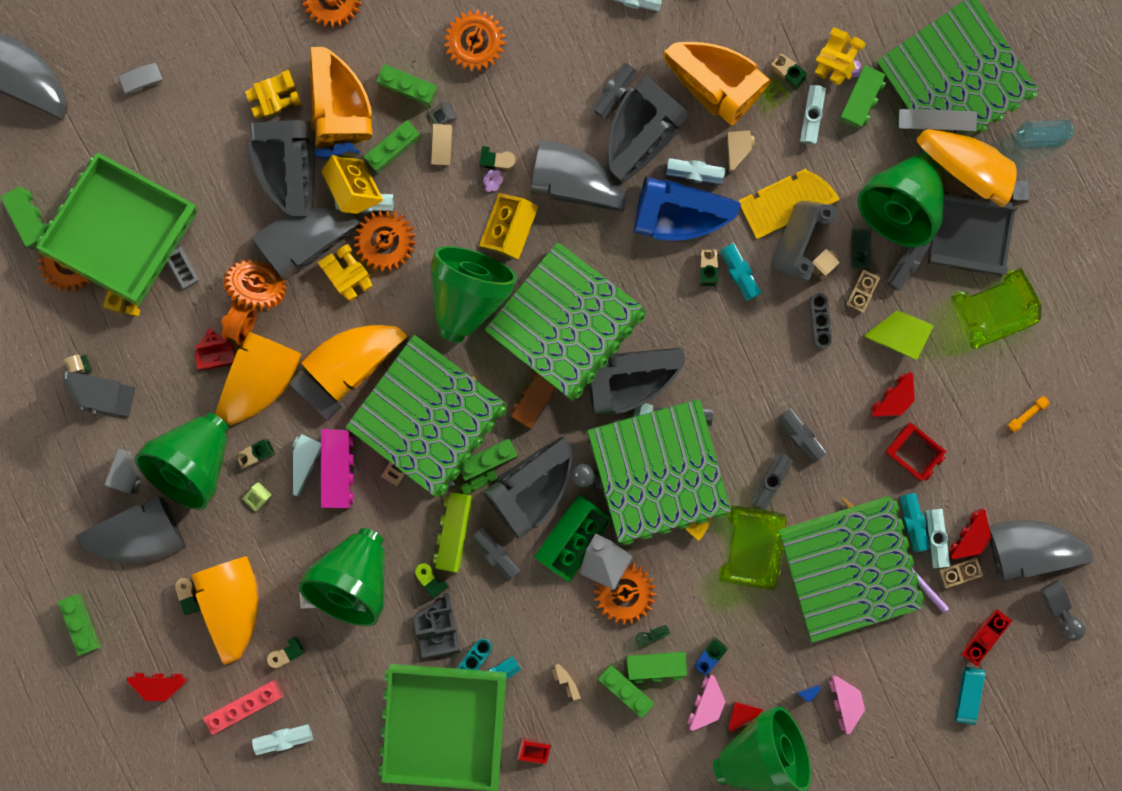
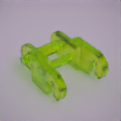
[764,79,790,108]

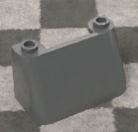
[772,200,839,283]

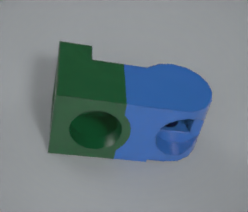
[693,637,728,676]

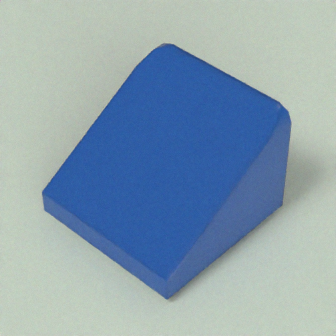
[796,685,821,702]

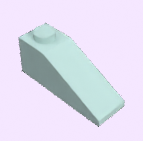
[292,434,321,496]

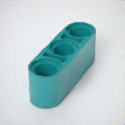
[457,638,492,670]
[955,666,985,726]

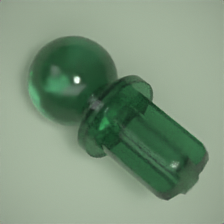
[635,625,670,647]

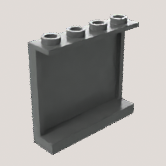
[928,192,1018,277]

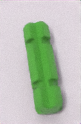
[461,470,497,495]

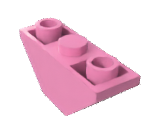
[687,674,726,731]
[829,675,865,734]

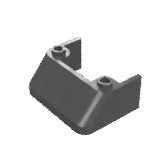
[62,371,135,417]

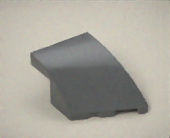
[414,593,461,660]

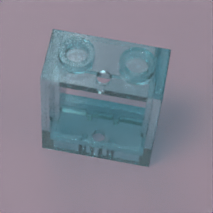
[1017,119,1074,148]

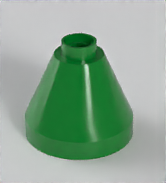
[857,152,945,247]
[430,246,517,343]
[135,413,229,510]
[298,528,385,627]
[713,706,811,791]

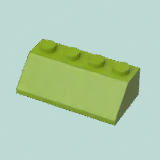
[433,492,473,573]

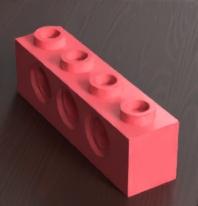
[203,680,284,735]

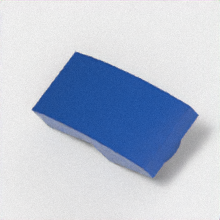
[315,142,360,161]

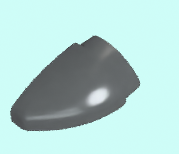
[0,32,68,120]
[609,75,690,182]
[248,120,314,216]
[531,140,626,212]
[252,208,360,281]
[589,348,685,416]
[482,437,573,539]
[76,497,186,563]
[989,520,1094,581]

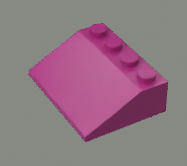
[321,429,354,508]

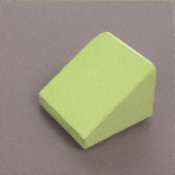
[242,482,272,512]

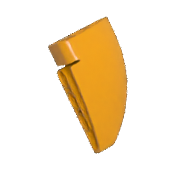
[664,42,771,126]
[310,47,373,149]
[916,129,1017,207]
[301,325,409,402]
[215,331,302,426]
[191,556,259,665]

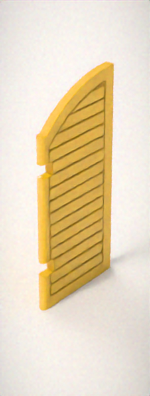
[738,168,840,240]

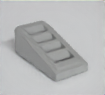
[167,246,199,289]

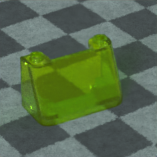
[950,268,1042,349]
[718,505,787,590]

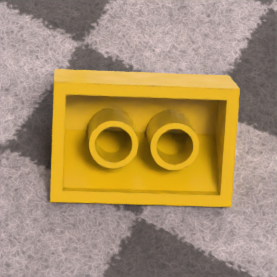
[321,155,383,214]
[479,193,539,259]

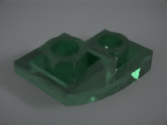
[851,229,871,269]

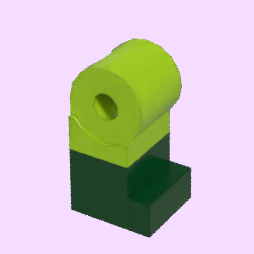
[415,563,450,598]

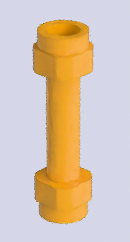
[1007,396,1050,433]

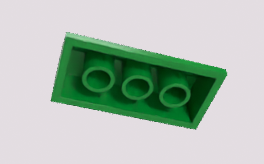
[534,495,612,582]

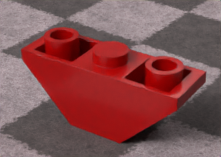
[869,371,915,417]
[948,508,991,559]
[961,609,1012,667]
[127,673,188,702]

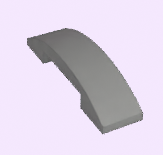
[899,109,977,131]

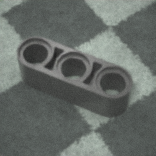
[809,293,832,350]
[289,369,341,421]

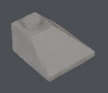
[104,449,141,494]
[580,534,633,590]

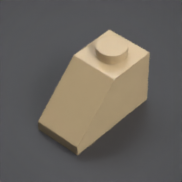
[726,131,755,173]
[812,249,840,281]

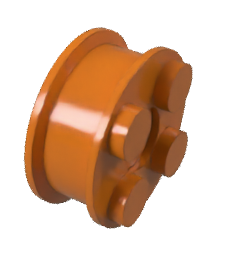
[221,300,258,346]

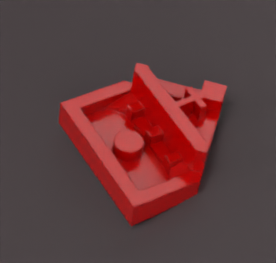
[195,328,235,372]

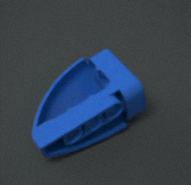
[633,176,741,241]

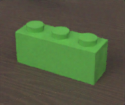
[377,64,438,108]
[839,65,886,129]
[364,120,421,174]
[0,186,47,249]
[460,439,518,481]
[58,594,101,656]
[627,651,687,683]
[598,664,655,718]

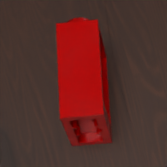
[884,422,947,482]

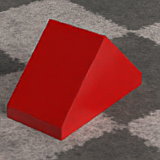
[727,701,763,732]
[517,738,551,764]

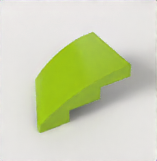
[864,311,934,360]

